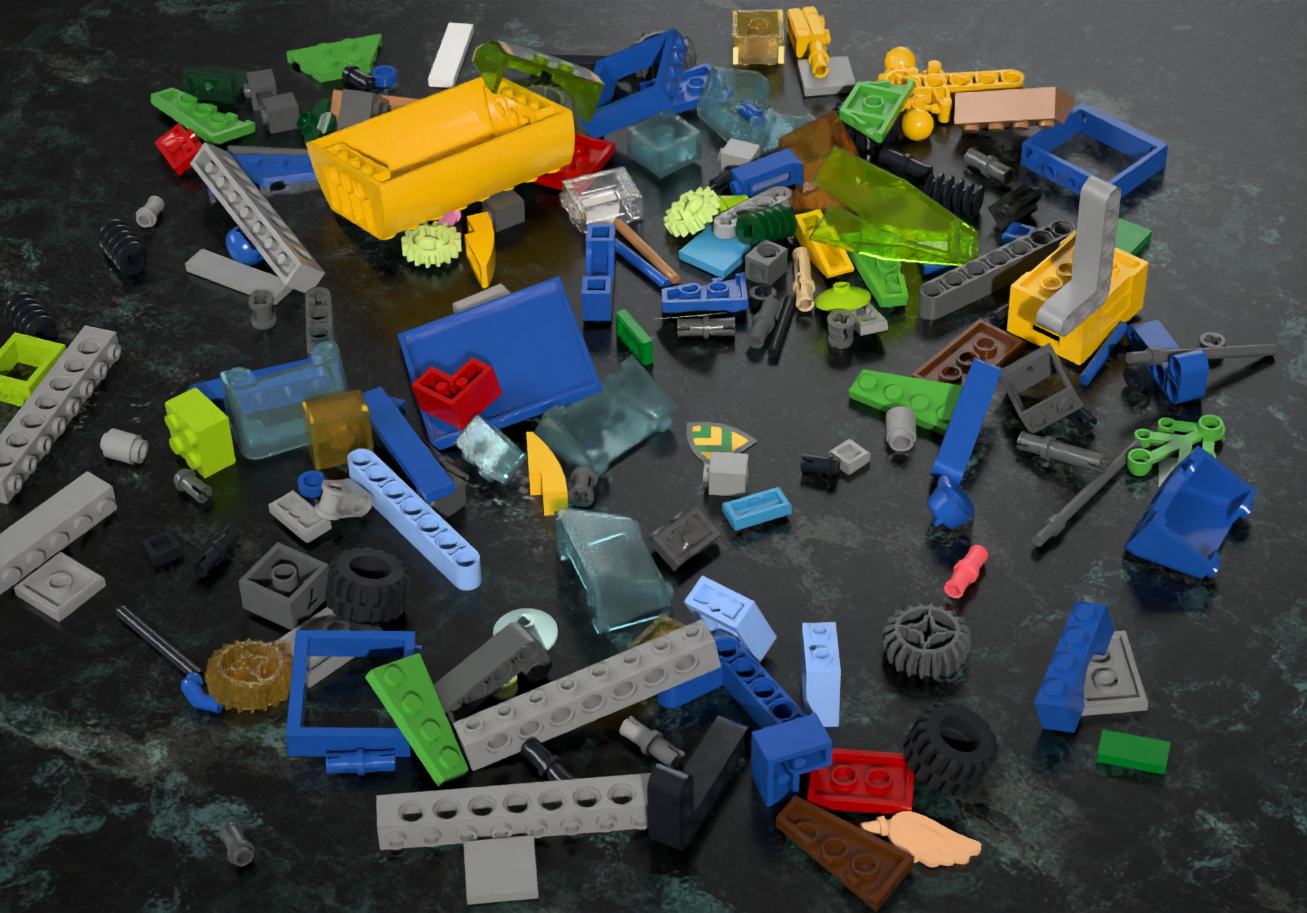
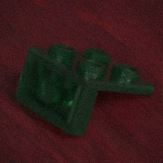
[182,65,251,104]

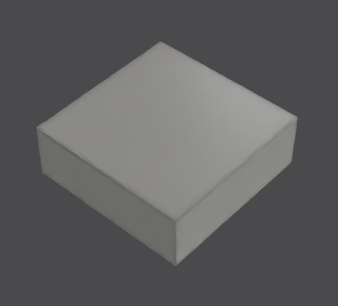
[828,439,871,475]

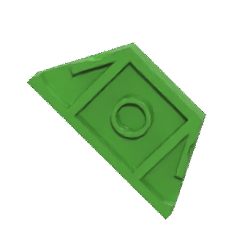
[286,34,382,82]
[839,79,915,143]

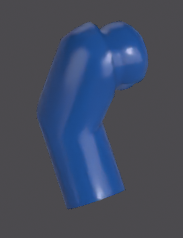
[181,672,224,713]

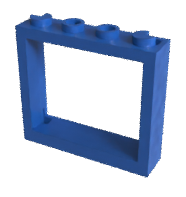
[579,28,688,138]
[1021,102,1168,198]
[286,630,422,757]

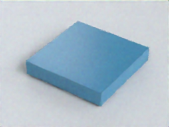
[679,224,754,279]

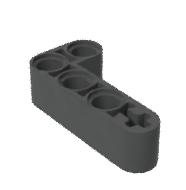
[434,622,552,727]

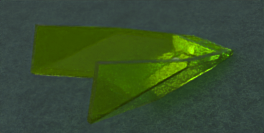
[809,145,980,266]

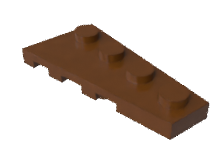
[776,795,915,912]

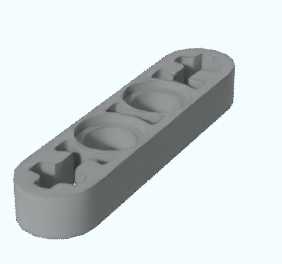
[713,186,793,239]

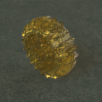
[205,637,293,714]

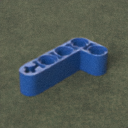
[1126,319,1209,404]

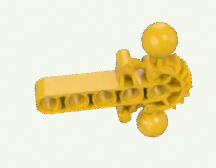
[876,46,1024,141]

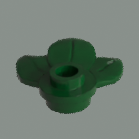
[296,99,336,144]

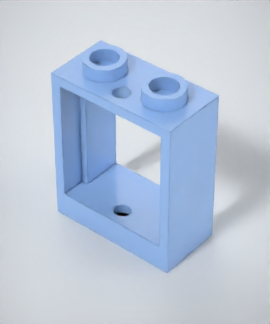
[684,575,777,663]
[801,622,841,727]

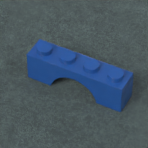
[581,224,616,321]
[1034,601,1114,733]

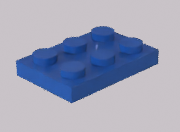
[639,63,732,118]

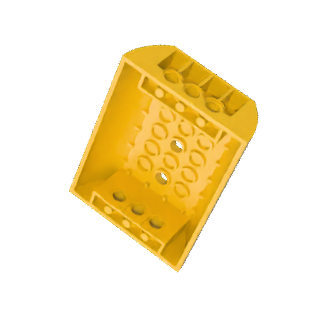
[306,72,575,240]

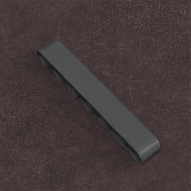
[918,220,1075,320]

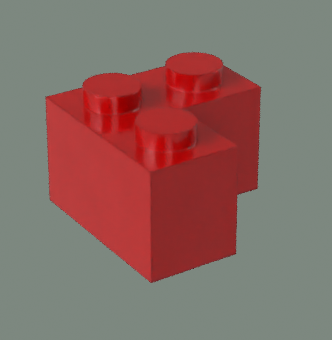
[411,358,502,431]

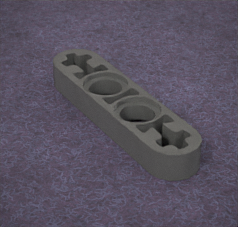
[305,287,334,367]

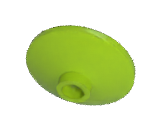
[814,282,871,312]

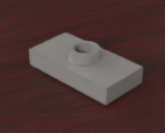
[850,302,888,336]
[268,490,332,543]

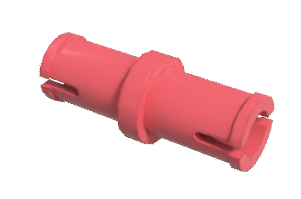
[944,545,989,598]

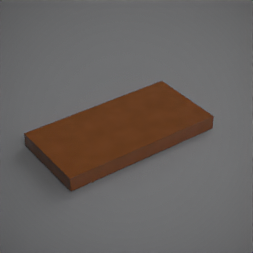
[909,319,1027,386]

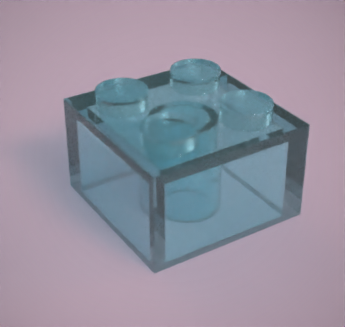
[626,109,702,179]

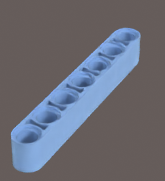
[348,449,482,591]

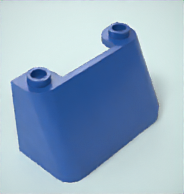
[1123,445,1257,579]

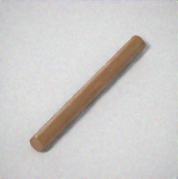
[613,218,681,284]

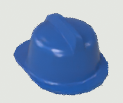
[927,475,975,530]

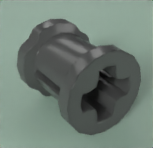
[248,292,277,330]
[568,466,598,507]

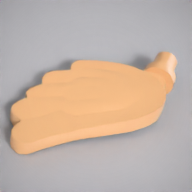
[860,811,981,868]

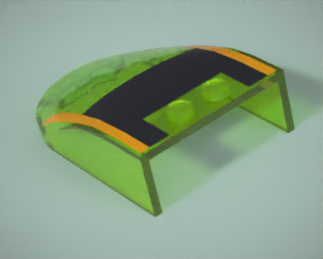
[472,40,605,123]

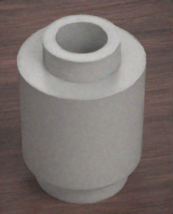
[885,406,916,451]
[100,428,148,464]

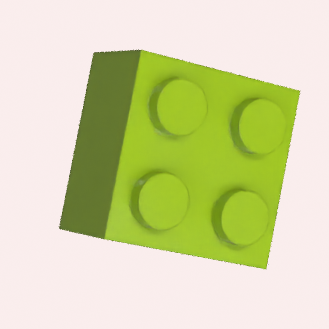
[165,387,236,478]

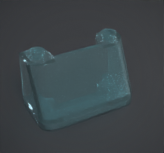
[697,66,818,158]
[220,340,356,460]
[534,355,679,476]
[554,508,674,634]

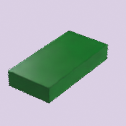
[615,309,653,366]
[1096,729,1171,775]

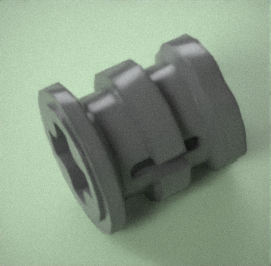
[827,310,856,349]

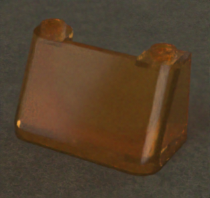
[777,110,874,214]

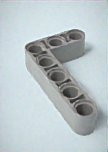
[1036,176,1121,337]

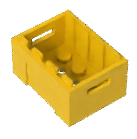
[1007,230,1149,365]

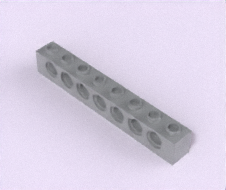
[190,142,325,293]
[0,325,121,504]
[453,619,721,771]
[376,773,651,850]

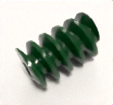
[736,204,797,247]

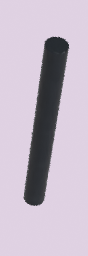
[116,605,204,679]

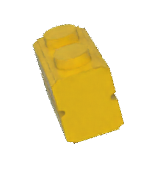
[786,6,830,58]

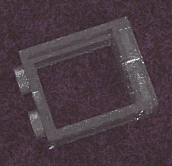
[559,166,643,234]

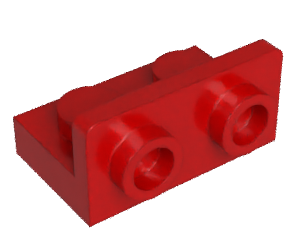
[154,123,203,176]

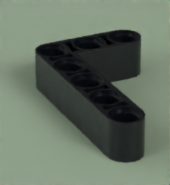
[647,715,752,851]

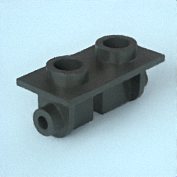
[987,183,1042,231]

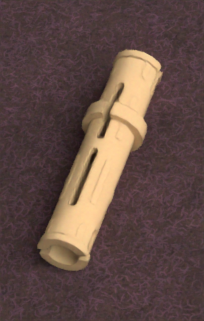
[792,247,815,312]

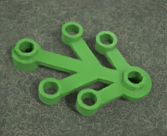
[1127,415,1225,476]

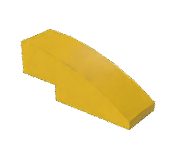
[795,209,854,278]
[464,211,496,288]
[526,432,569,516]

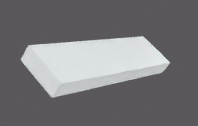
[428,23,474,88]

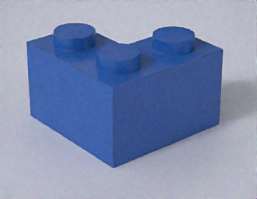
[752,713,832,807]

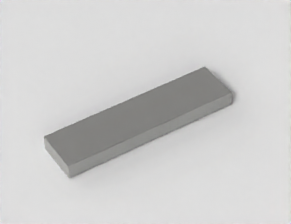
[185,249,293,305]

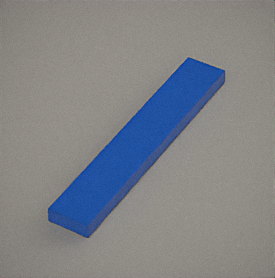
[354,386,456,503]

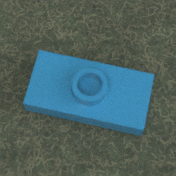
[722,487,792,531]

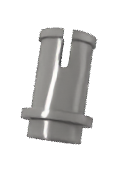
[136,196,165,228]

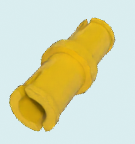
[808,39,829,78]

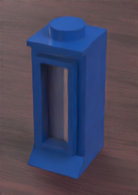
[729,148,804,199]

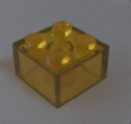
[732,9,784,65]
[301,389,374,471]

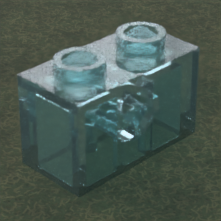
[455,414,527,485]

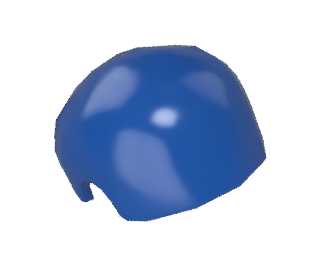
[226,226,264,266]

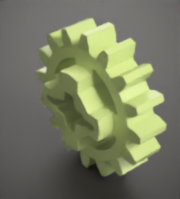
[663,187,721,237]
[401,221,462,268]

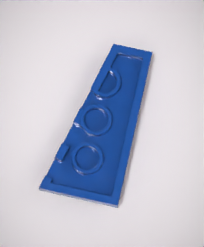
[208,154,318,195]

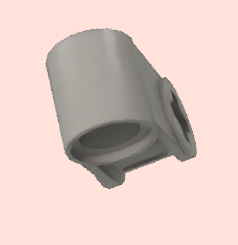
[313,478,374,520]

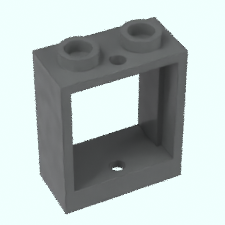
[1000,343,1084,434]

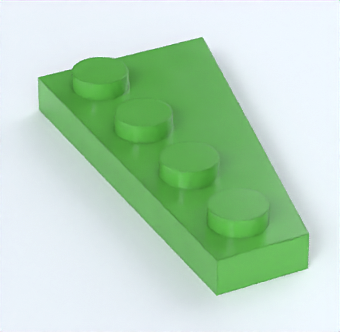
[151,87,255,146]
[365,653,469,787]

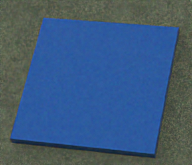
[397,276,604,451]

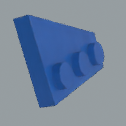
[661,272,748,314]

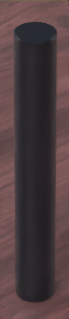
[767,295,796,357]

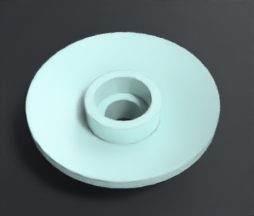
[493,608,558,651]

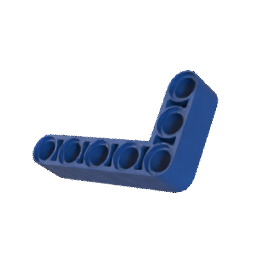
[657,637,807,729]

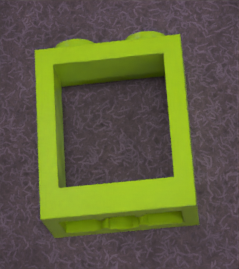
[0,332,66,407]

